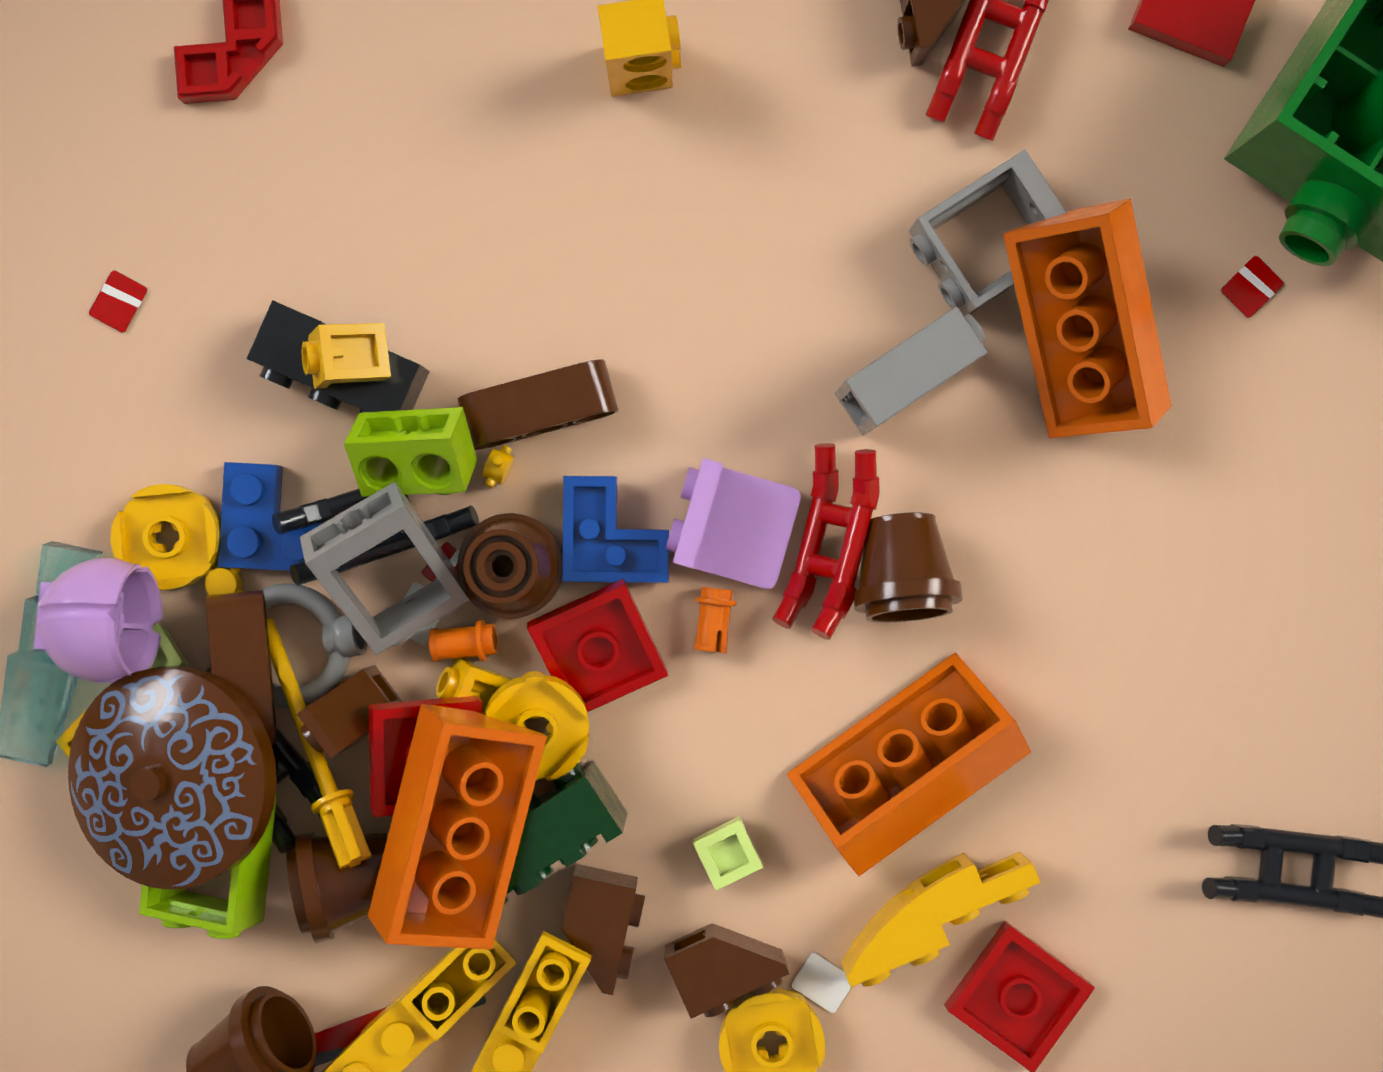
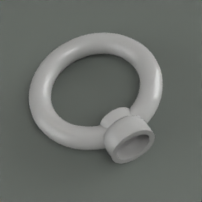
[259,583,367,708]

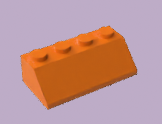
[1003,198,1172,438]
[786,652,1031,877]
[368,704,547,950]

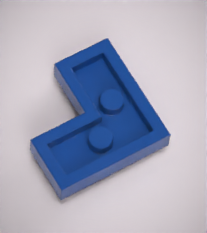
[218,462,323,571]
[562,476,669,583]

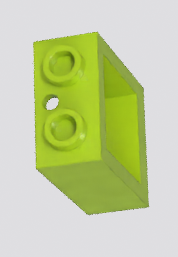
[139,795,277,939]

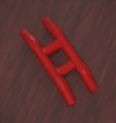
[925,0,1049,141]
[772,443,880,640]

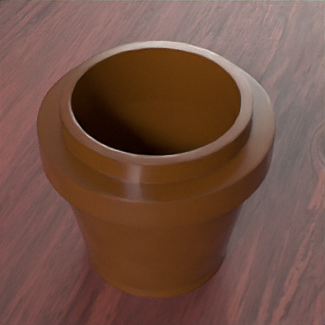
[854,512,963,622]
[457,513,563,619]
[286,831,388,943]
[186,986,317,1072]

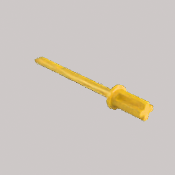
[267,617,372,869]

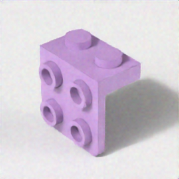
[666,458,801,589]

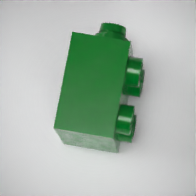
[1224,0,1383,266]

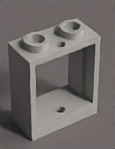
[909,149,1066,315]
[834,306,988,436]
[300,482,469,655]

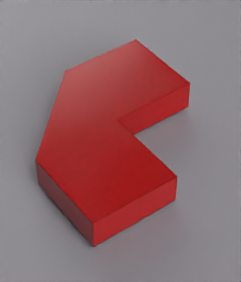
[174,0,283,104]

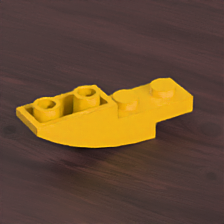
[841,852,1041,987]
[471,931,592,1072]
[321,939,517,1072]

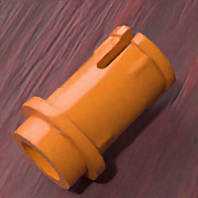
[693,587,737,653]
[429,619,498,662]

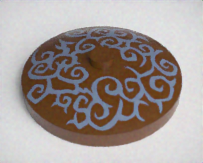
[68,666,277,890]

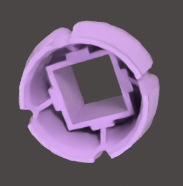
[34,558,163,683]

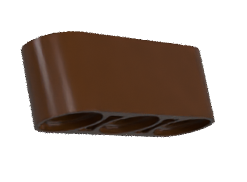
[457,359,618,450]
[206,590,277,745]

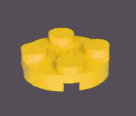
[110,484,221,590]
[484,671,590,781]
[719,987,826,1072]

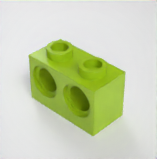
[344,407,477,497]

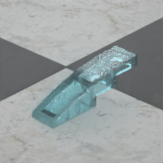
[0,541,103,767]

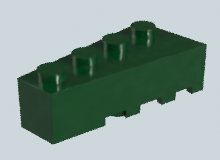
[504,761,628,904]

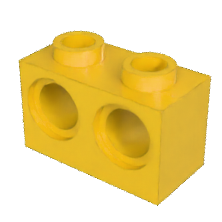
[597,0,681,97]

